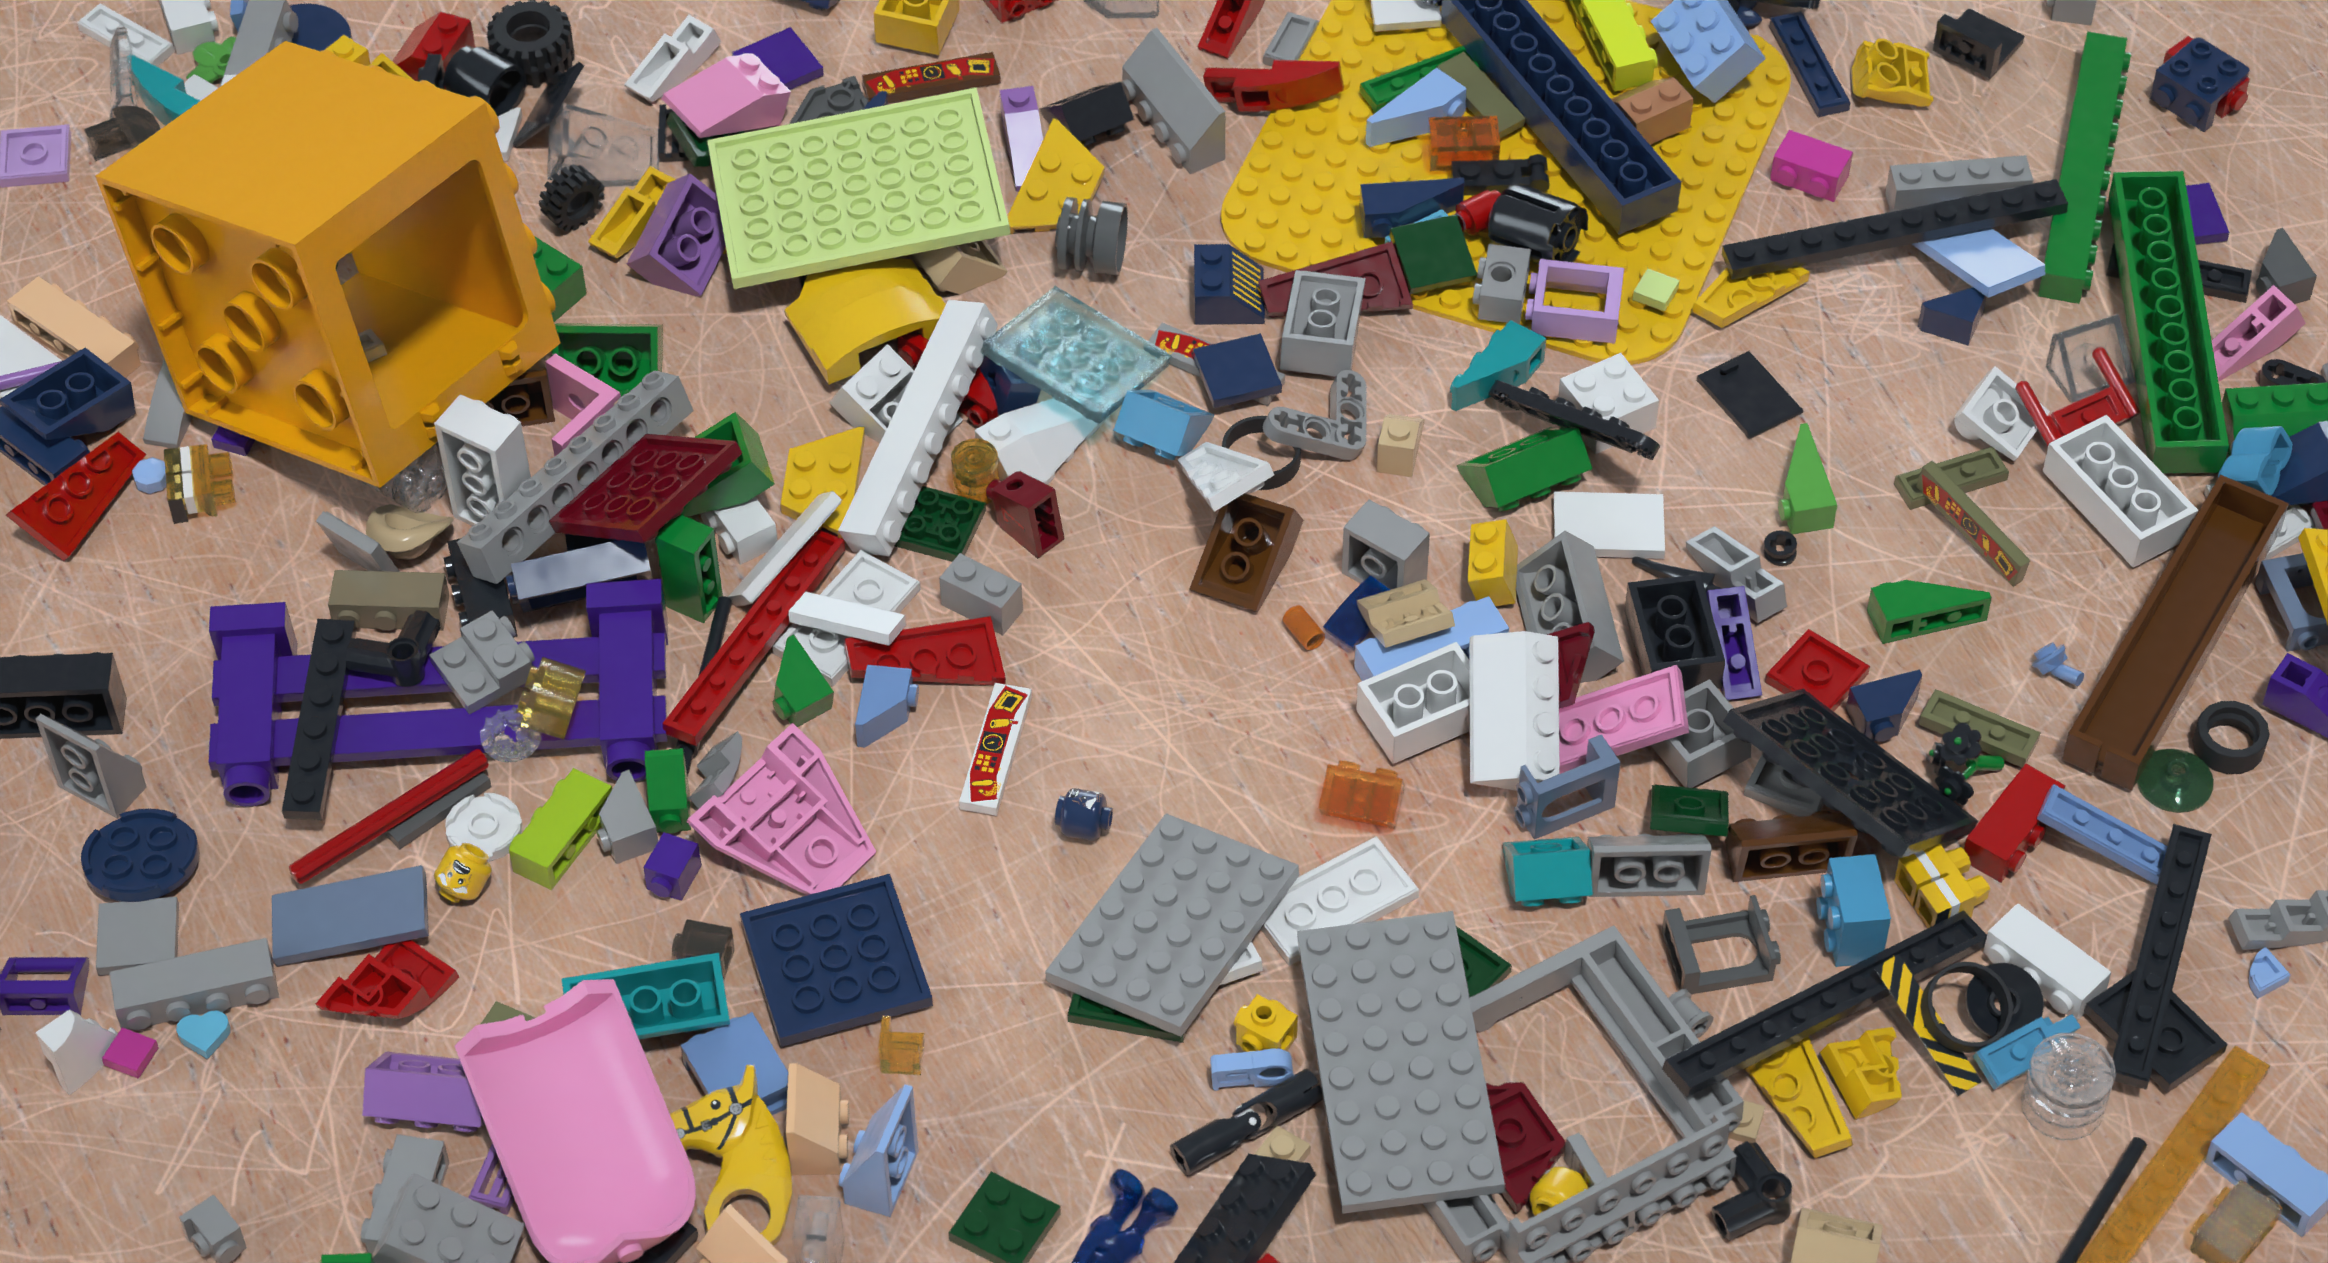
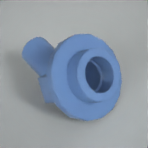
[2032,642,2084,686]

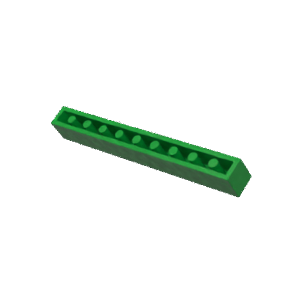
[2038,31,2131,304]

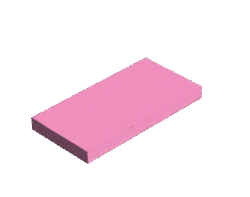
[1559,665,1689,774]

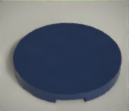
[290,3,352,51]
[81,808,200,902]

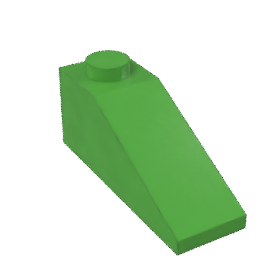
[1778,423,1837,534]

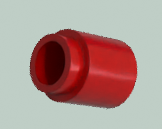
[1455,190,1501,235]

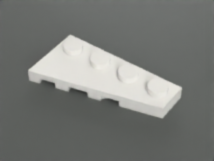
[1177,442,1274,512]

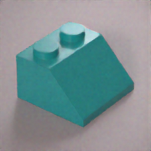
[1502,836,1593,906]

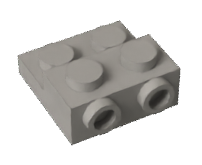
[429,610,535,715]

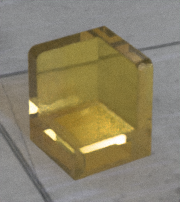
[879,1015,924,1075]

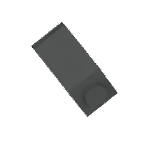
[2256,228,2317,304]

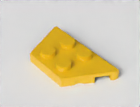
[1007,118,1105,234]
[780,427,865,543]

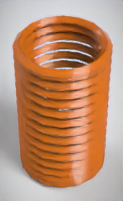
[1283,605,1325,650]

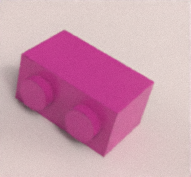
[1770,130,1853,202]

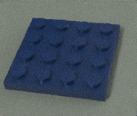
[740,874,933,1047]

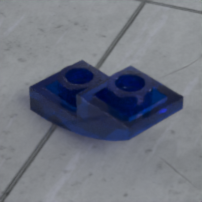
[1323,575,1391,651]

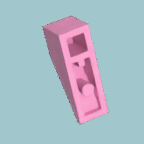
[2212,285,2306,382]

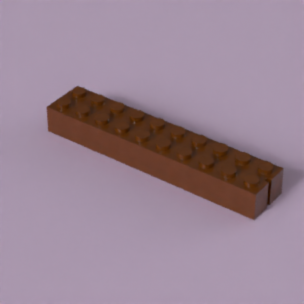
[2062,474,2289,791]

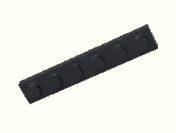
[282,619,357,820]

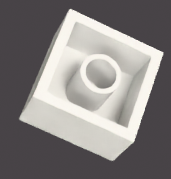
[1558,353,1659,454]

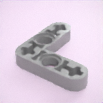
[1263,370,1366,460]

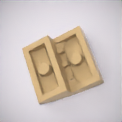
[1356,579,1455,648]

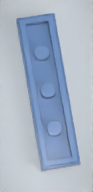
[2037,784,2167,885]

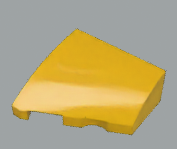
[1820,1027,1902,1119]

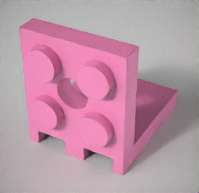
[546,354,621,457]

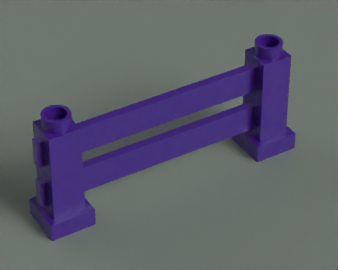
[208,579,668,807]

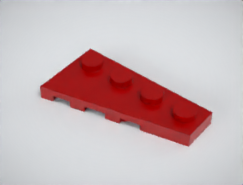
[6,432,147,561]
[844,616,1006,686]

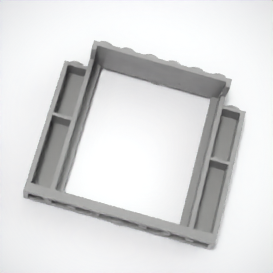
[1423,925,1744,1263]

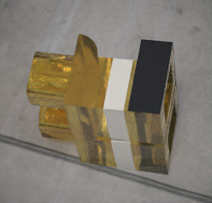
[164,444,236,524]

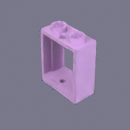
[1525,259,1624,344]

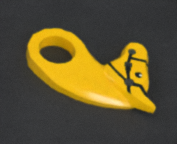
[670,1065,792,1246]

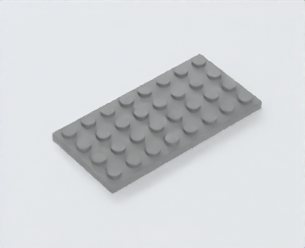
[1297,911,1505,1214]

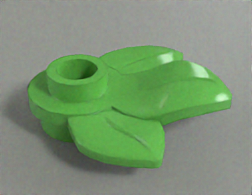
[186,36,236,83]

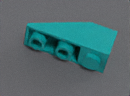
[1450,320,1546,411]

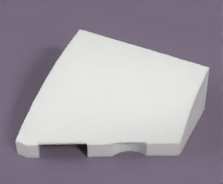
[36,1010,118,1095]

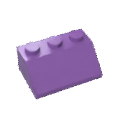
[627,173,726,297]
[362,1052,485,1132]

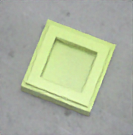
[1632,268,1680,312]

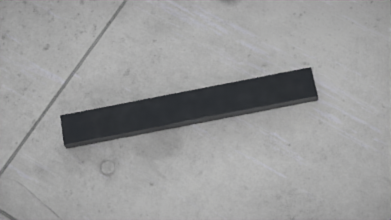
[2107,824,2212,1090]

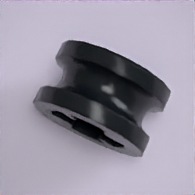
[1764,530,1797,566]

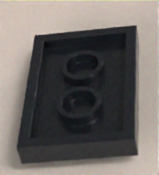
[2084,970,2228,1093]

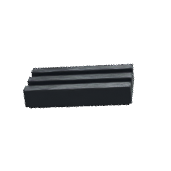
[658,104,690,162]

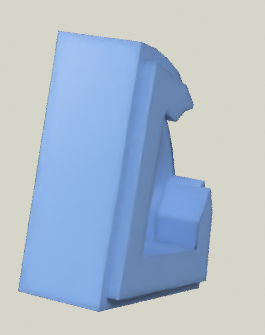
[2249,947,2291,999]

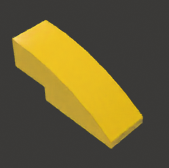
[588,166,676,259]

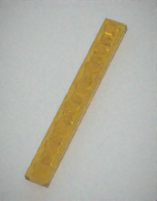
[2077,1045,2270,1263]

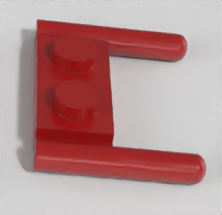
[2015,347,2141,446]

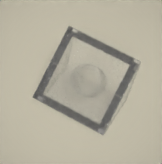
[2046,314,2135,403]

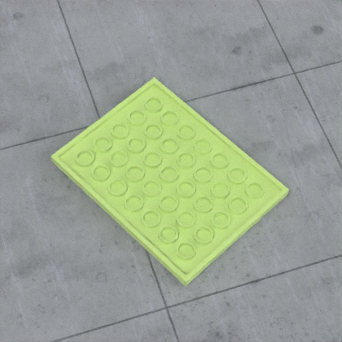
[707,87,1011,289]

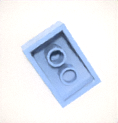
[839,1084,919,1217]

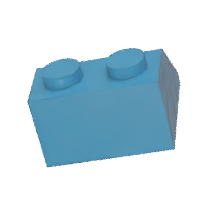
[1113,389,1214,460]

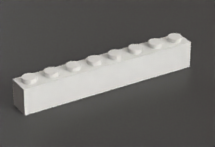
[838,300,998,556]

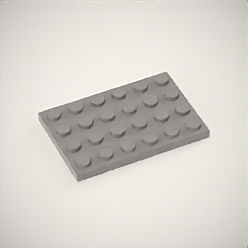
[1045,814,1299,1037]

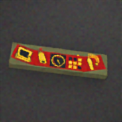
[1916,461,2030,587]

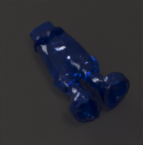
[1071,1169,1179,1263]

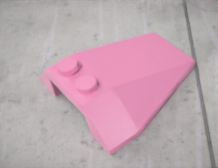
[687,723,876,895]

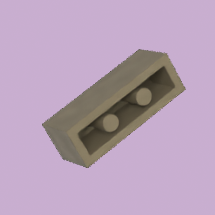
[328,570,450,631]

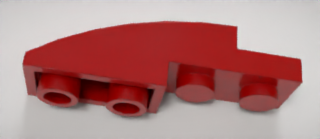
[1203,60,1344,112]
[897,331,998,427]

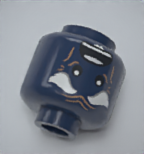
[1055,788,1113,841]

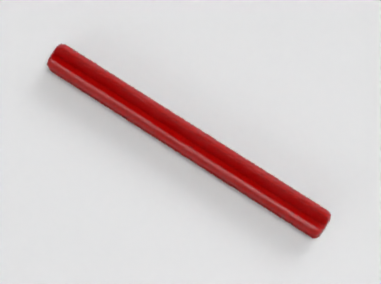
[289,749,489,884]

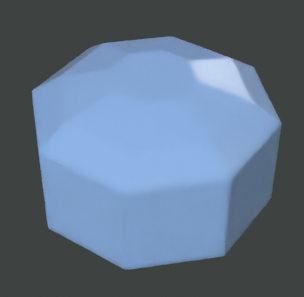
[132,457,170,494]

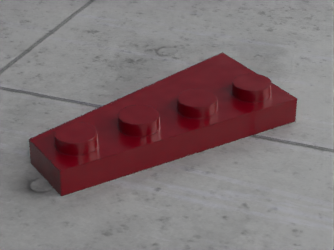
[1258,241,1413,317]

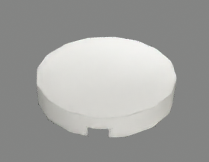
[445,793,523,862]

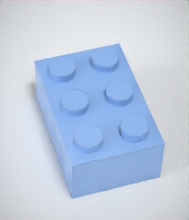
[1651,0,1766,103]

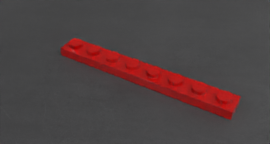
[662,530,845,746]

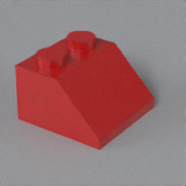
[392,12,476,91]

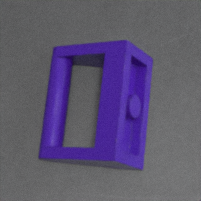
[0,957,89,1015]

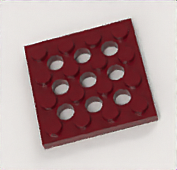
[549,434,742,543]

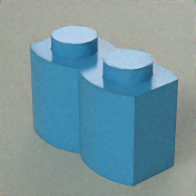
[2218,426,2293,496]

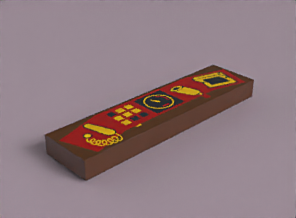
[862,52,1001,103]

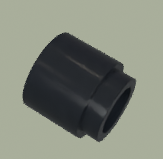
[444,46,526,117]

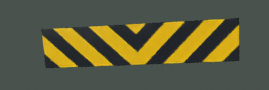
[1874,954,1982,1096]

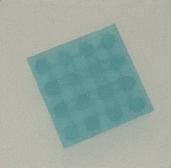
[980,286,1172,424]

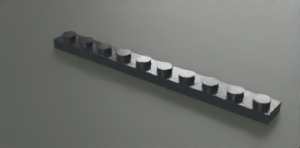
[1722,179,2068,280]
[1662,910,1987,1098]

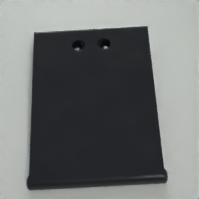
[513,62,584,147]
[1697,351,1803,439]

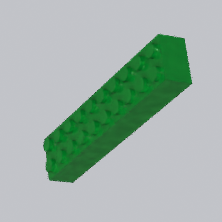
[2108,171,2229,473]

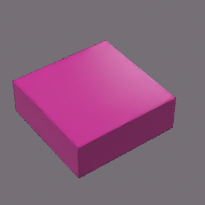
[102,1027,159,1079]

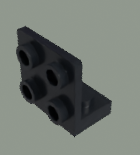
[1933,9,2024,79]

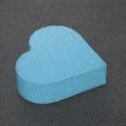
[176,1011,231,1059]

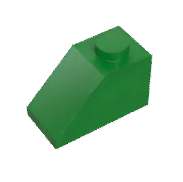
[772,634,834,727]
[645,748,691,834]

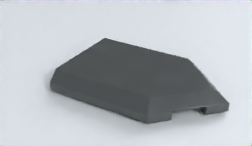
[789,76,869,124]

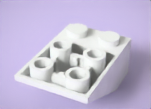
[829,344,963,443]

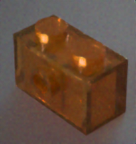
[1428,116,1500,171]
[1318,760,1405,830]

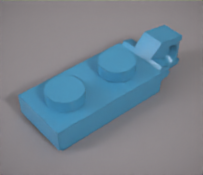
[1973,1014,2081,1090]

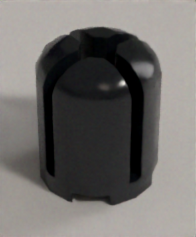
[1488,184,1588,264]

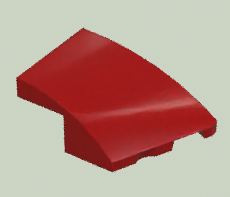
[315,940,459,1019]

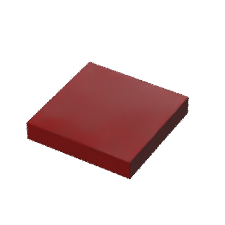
[1765,629,1870,711]

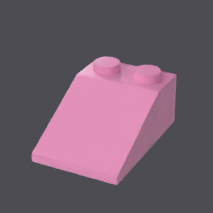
[662,53,791,138]

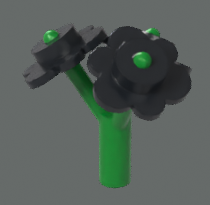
[1929,723,2004,805]

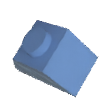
[855,665,919,748]

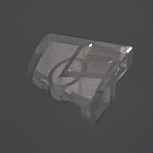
[109,27,138,123]

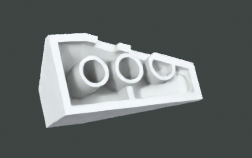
[975,387,1112,485]

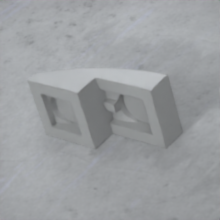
[689,731,742,809]

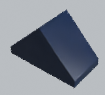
[1918,287,1987,346]

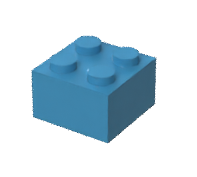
[1816,854,1891,967]

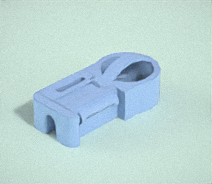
[1210,1048,1294,1091]

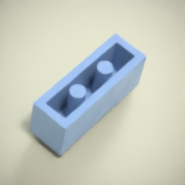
[2205,1112,2328,1237]

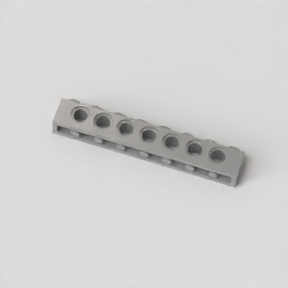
[457,370,694,584]

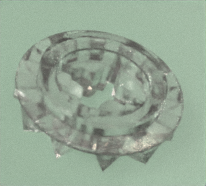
[480,706,542,762]

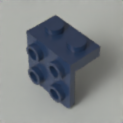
[2150,37,2250,132]

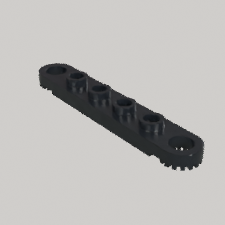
[1489,380,1660,460]

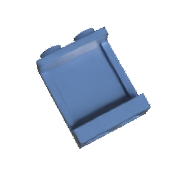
[680,1012,788,1116]

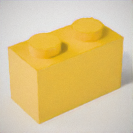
[1468,519,1518,606]

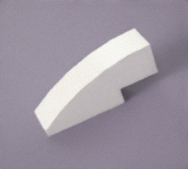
[624,15,721,102]

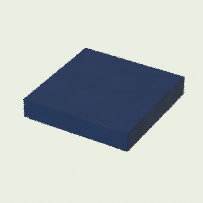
[1193,333,1282,408]

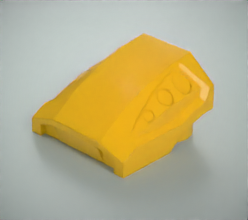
[1851,38,1934,107]

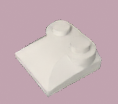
[1954,366,2050,461]

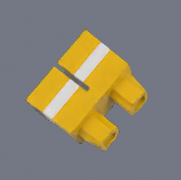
[1894,844,1990,928]

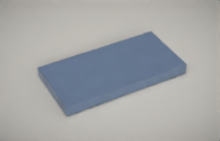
[272,865,429,966]

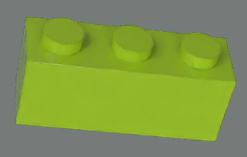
[509,768,612,890]

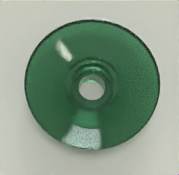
[2137,749,2214,813]

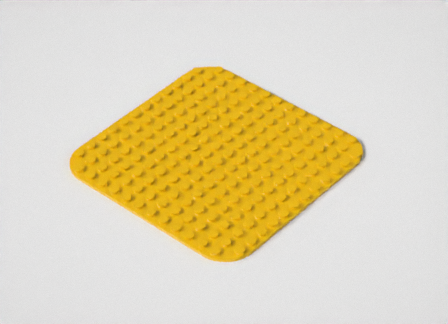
[1221,0,1791,365]

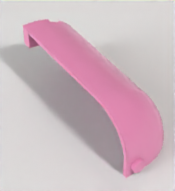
[455,979,696,1263]

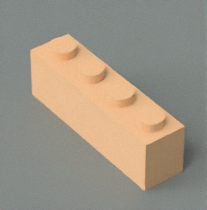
[7,276,141,378]

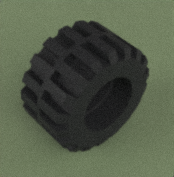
[487,0,575,87]

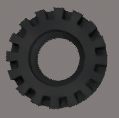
[539,164,605,231]

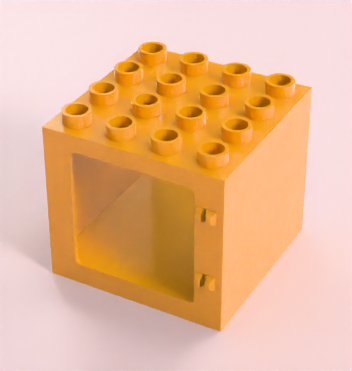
[95,41,560,488]

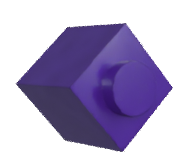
[643,832,702,901]

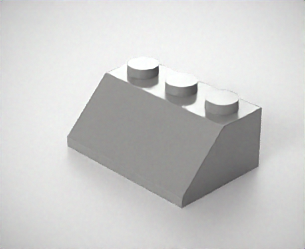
[1587,833,1711,897]

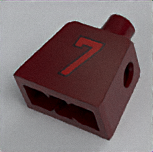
[986,471,1065,558]

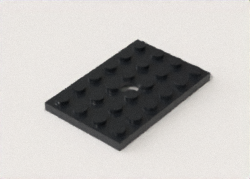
[1723,689,1978,858]

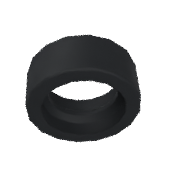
[2192,701,2270,774]

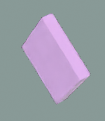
[0,125,71,188]

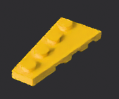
[1745,1037,1853,1158]

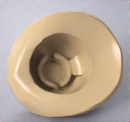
[366,504,454,560]

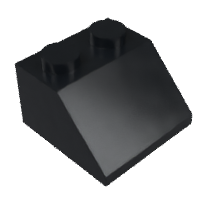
[1040,81,1135,146]

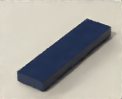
[1769,11,1851,118]

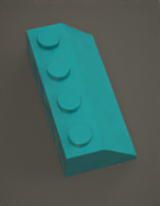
[561,953,730,1039]

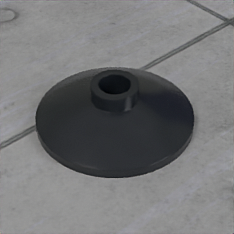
[1965,963,2044,1040]

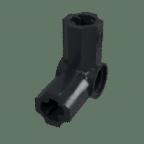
[346,610,441,687]
[1711,1141,1792,1240]

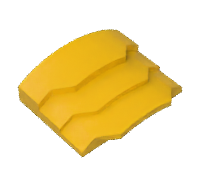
[784,258,946,385]

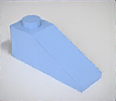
[1366,68,1467,147]

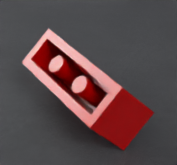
[1964,764,2066,883]

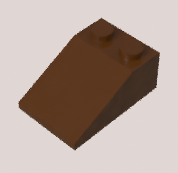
[1189,493,1304,613]

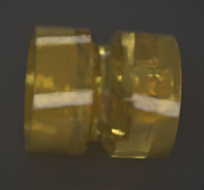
[951,439,999,505]

